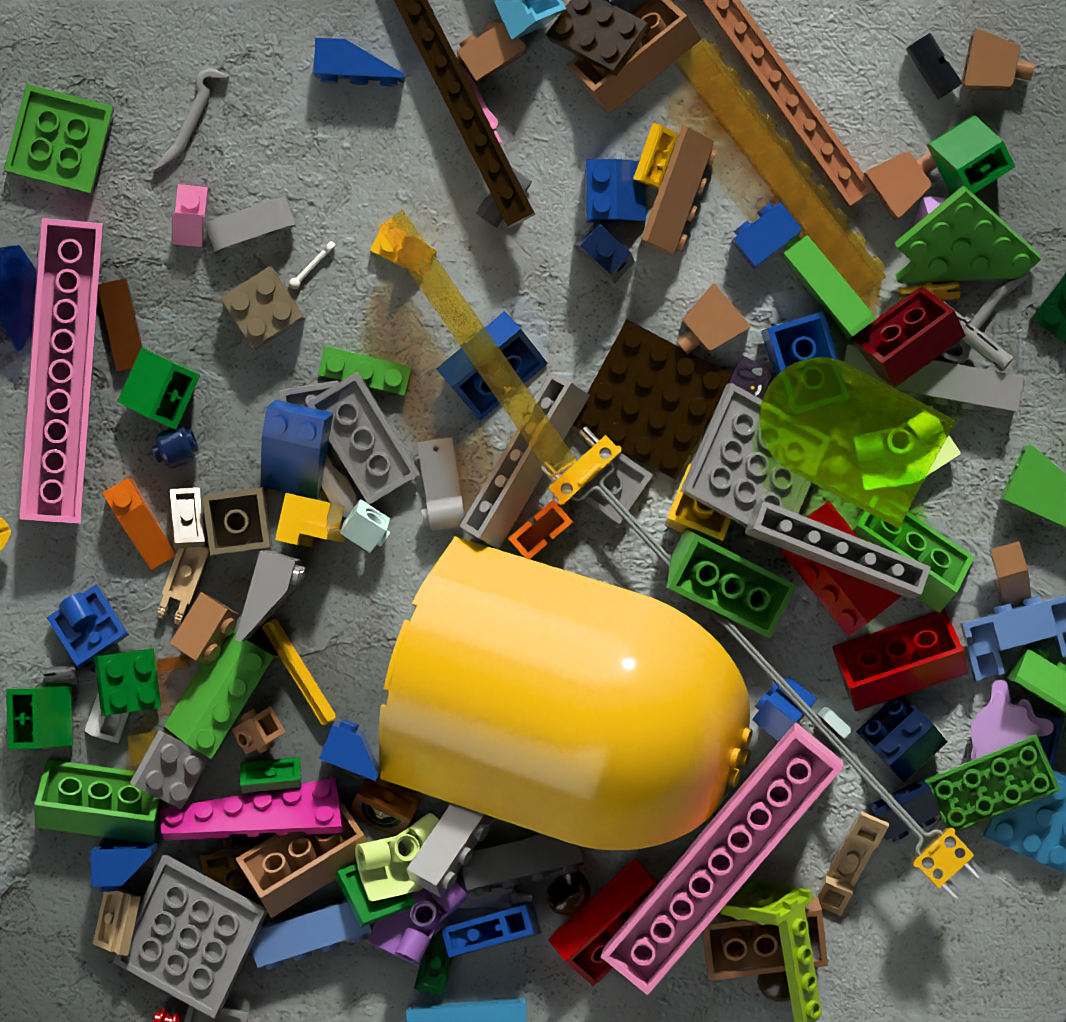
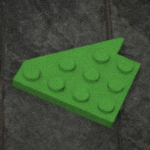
[895,185,1042,284]

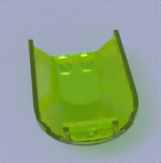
[759,357,957,529]

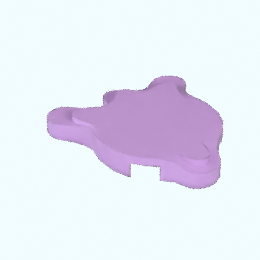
[971,680,1053,760]

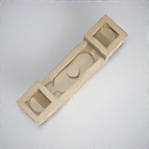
[816,811,889,916]

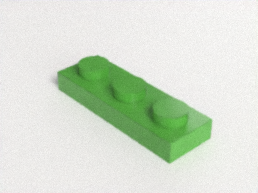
[318,346,412,396]

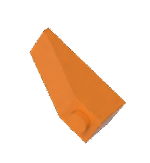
[103,478,176,570]

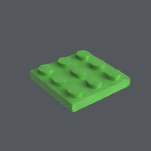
[4,84,115,194]

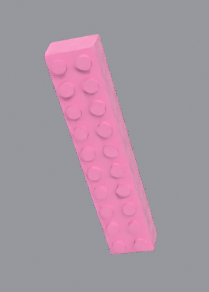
[18,218,103,524]
[601,722,843,995]

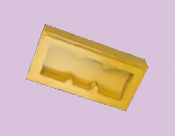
[633,123,678,190]

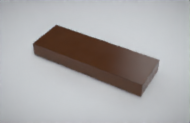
[98,278,143,372]

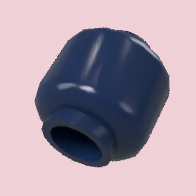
[152,425,199,469]

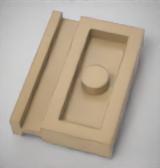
[93,888,141,956]

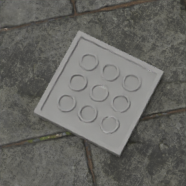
[680,383,830,528]
[113,855,267,1019]

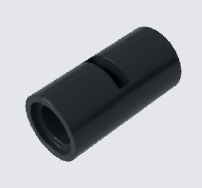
[905,33,963,100]

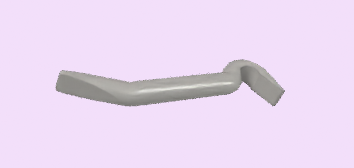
[153,68,229,172]
[938,275,1029,365]

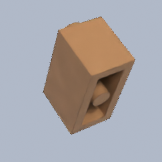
[457,19,527,85]
[170,592,240,666]

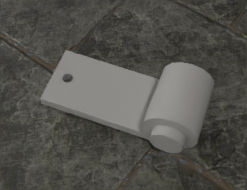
[417,437,465,532]

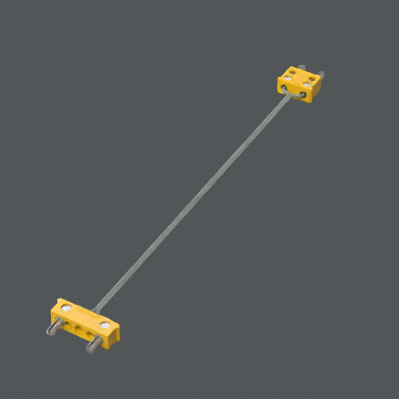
[541,427,984,900]

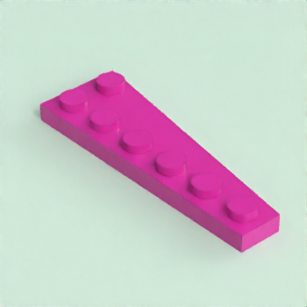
[160,778,343,840]

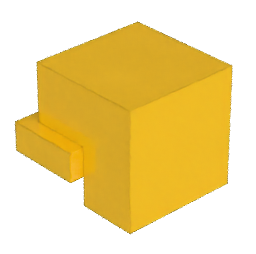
[275,493,345,547]

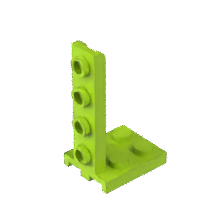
[720,879,822,1022]

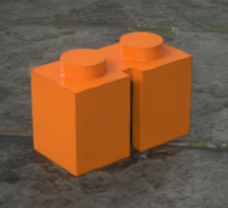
[508,499,573,559]

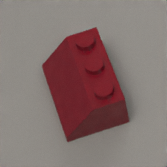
[851,286,966,389]

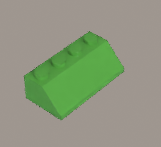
[851,490,974,613]
[667,529,797,638]
[164,630,277,759]
[1004,646,1066,715]
[34,759,162,844]

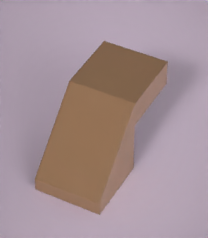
[989,541,1032,606]

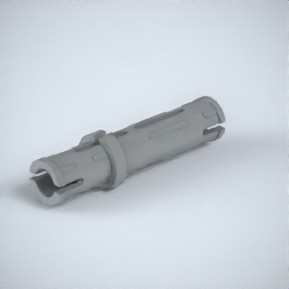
[943,301,1014,372]

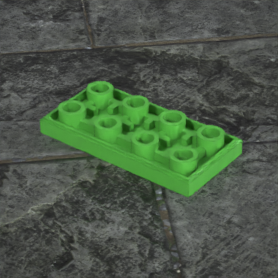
[925,734,1061,834]

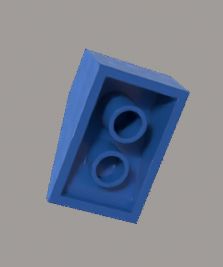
[260,400,333,499]

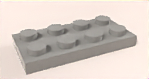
[306,371,420,504]

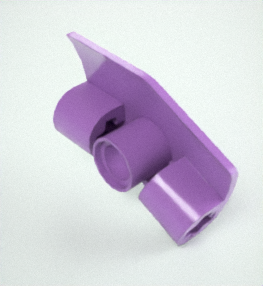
[368,882,469,965]

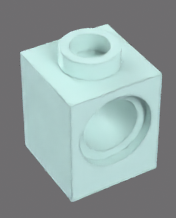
[340,499,390,553]

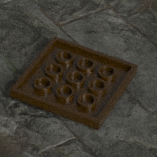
[572,319,732,480]

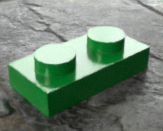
[240,757,301,793]

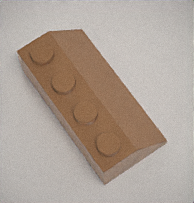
[566,0,702,114]
[639,125,717,257]
[236,798,368,918]
[702,897,828,981]

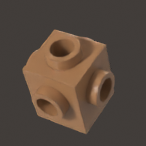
[231,706,286,755]

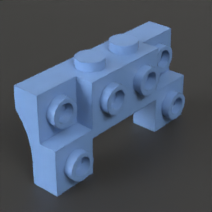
[960,595,1066,681]

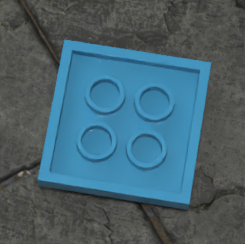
[983,769,1066,873]

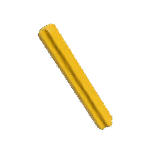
[262,619,336,725]

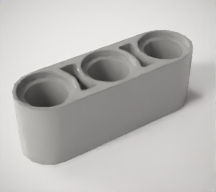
[205,196,296,253]

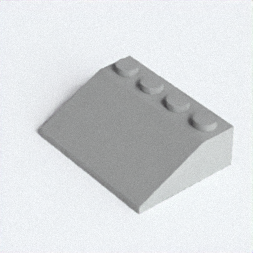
[235,550,307,642]

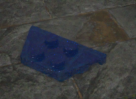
[0,245,37,352]

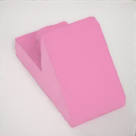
[172,184,209,248]

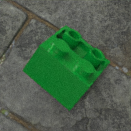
[926,115,1015,195]
[117,347,200,429]
[6,686,73,750]

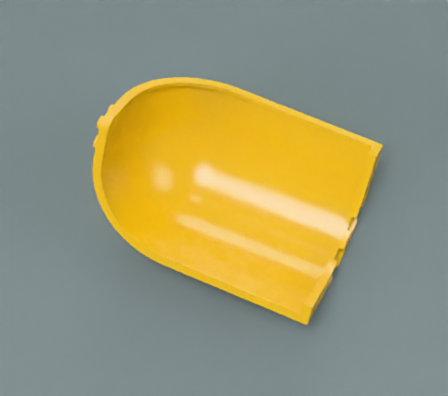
[379,536,753,850]

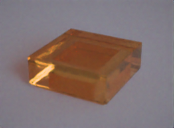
[156,655,190,671]

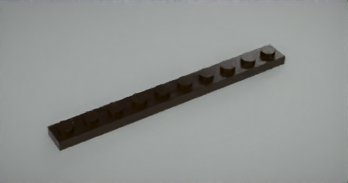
[394,0,536,228]

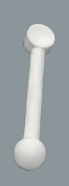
[289,241,336,289]

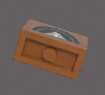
[349,777,421,837]

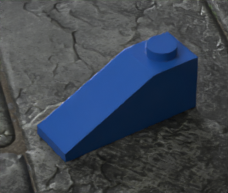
[441,904,541,958]

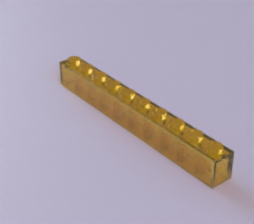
[675,38,886,297]
[378,210,576,478]

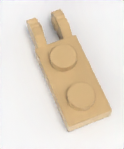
[156,545,210,625]

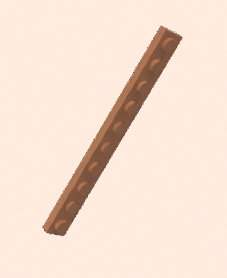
[701,0,874,207]

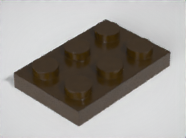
[545,0,651,76]

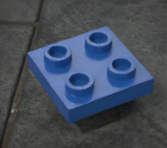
[46,584,129,668]

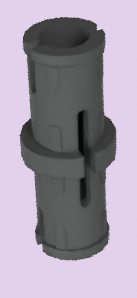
[43,662,97,687]

